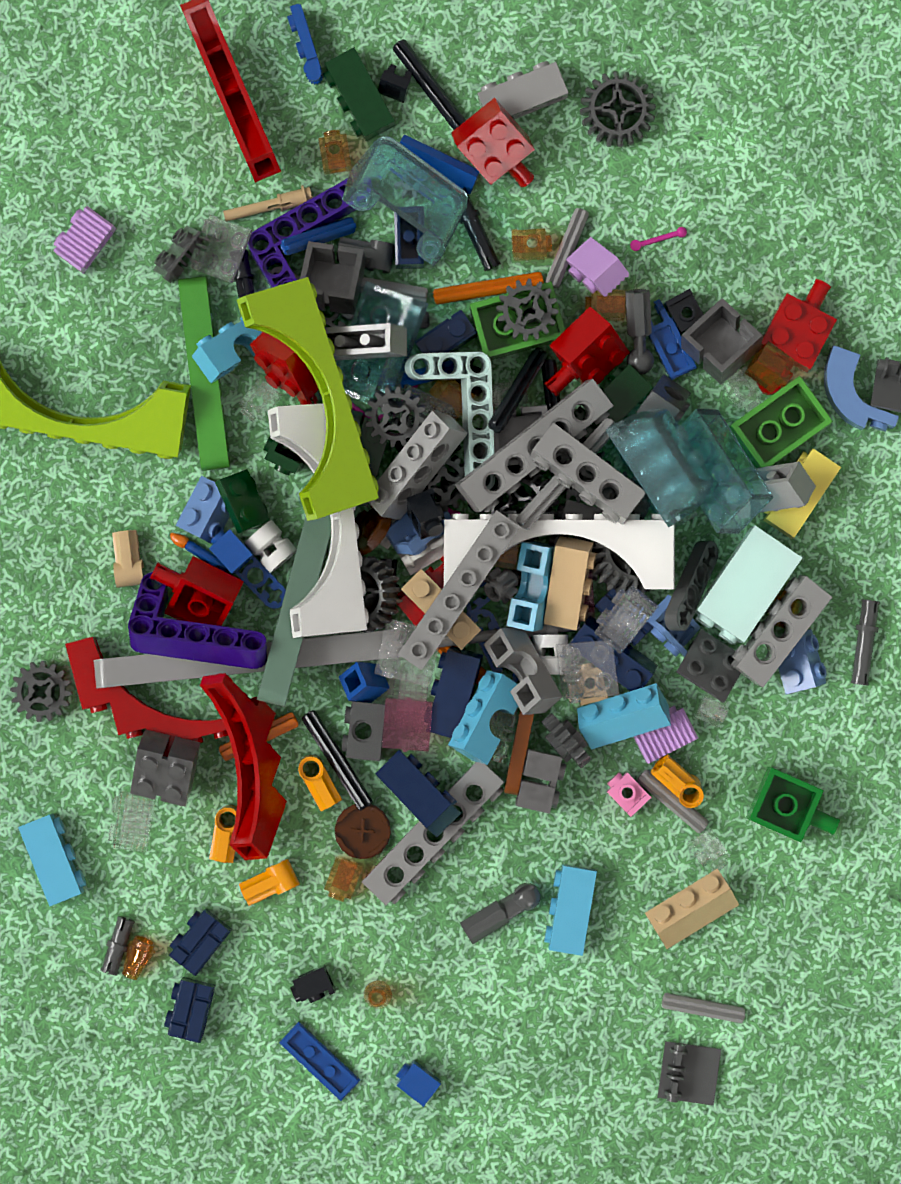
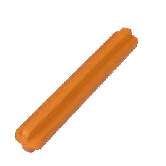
[433,272,544,305]

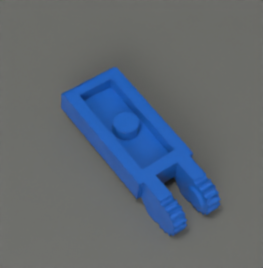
[287,4,324,85]
[648,299,697,380]

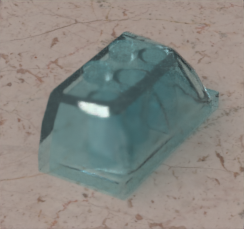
[605,409,714,527]

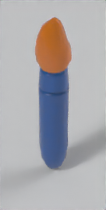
[170,532,229,572]

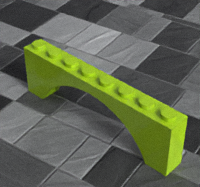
[237,277,379,521]
[0,361,191,459]

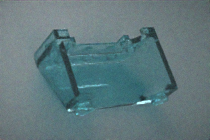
[342,136,468,267]

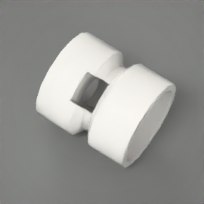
[245,520,297,574]
[532,635,568,675]

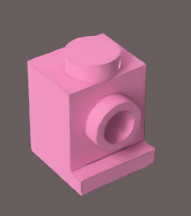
[606,772,652,817]

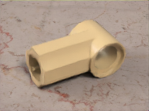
[112,530,144,588]

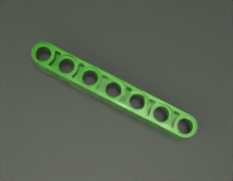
[178,276,230,471]

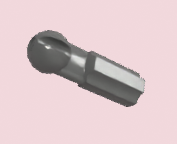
[625,289,654,375]
[460,883,541,944]

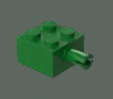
[746,767,840,842]

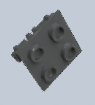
[153,226,204,283]
[870,357,901,413]
[676,629,741,703]
[657,1041,721,1106]

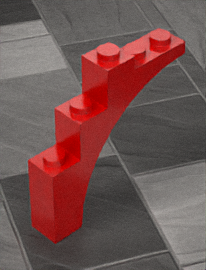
[180,0,281,183]
[65,637,228,757]
[200,673,287,860]

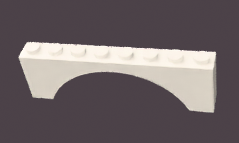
[268,403,369,638]
[444,514,675,589]

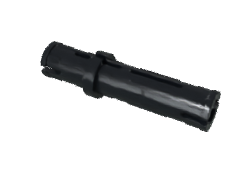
[449,187,501,272]

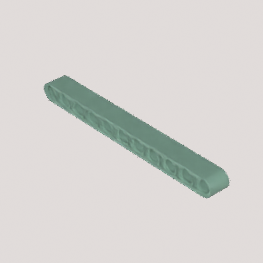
[257,410,363,707]

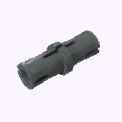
[100,916,135,976]

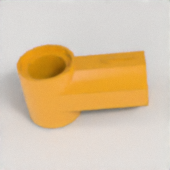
[651,754,704,808]
[298,755,342,811]
[209,805,237,863]
[239,859,300,906]

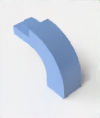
[824,346,899,432]

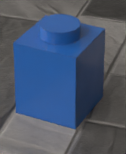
[209,529,254,575]
[339,662,390,703]
[396,1060,441,1107]

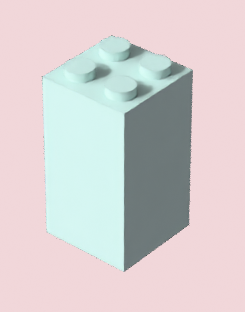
[695,525,802,644]

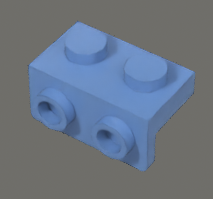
[176,476,230,545]
[386,512,451,555]
[645,594,701,657]
[778,629,827,694]

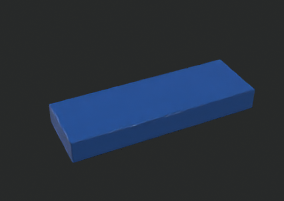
[394,135,480,194]
[279,1022,360,1101]

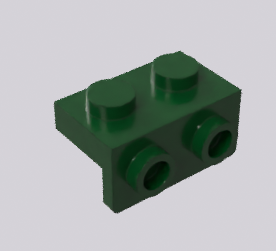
[263,437,305,475]
[215,469,270,534]

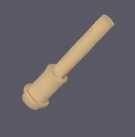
[223,185,313,222]

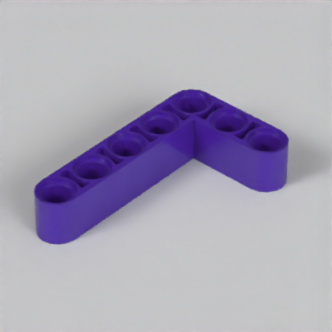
[248,174,372,288]
[128,572,267,669]

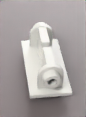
[398,534,444,575]

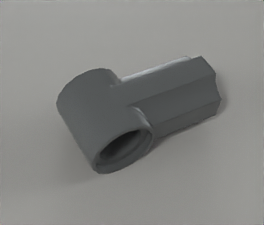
[336,237,395,274]

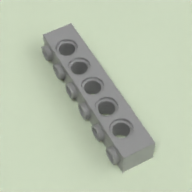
[455,379,613,513]
[398,510,521,670]
[362,762,504,905]

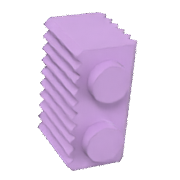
[54,206,116,274]
[566,237,629,296]
[633,705,698,764]

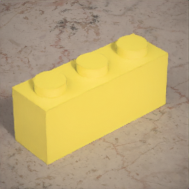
[764,449,841,539]

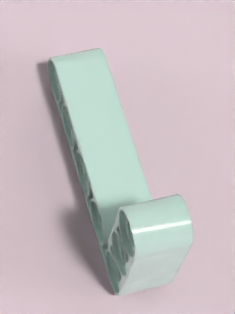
[405,352,495,490]

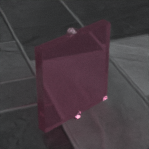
[382,697,433,752]

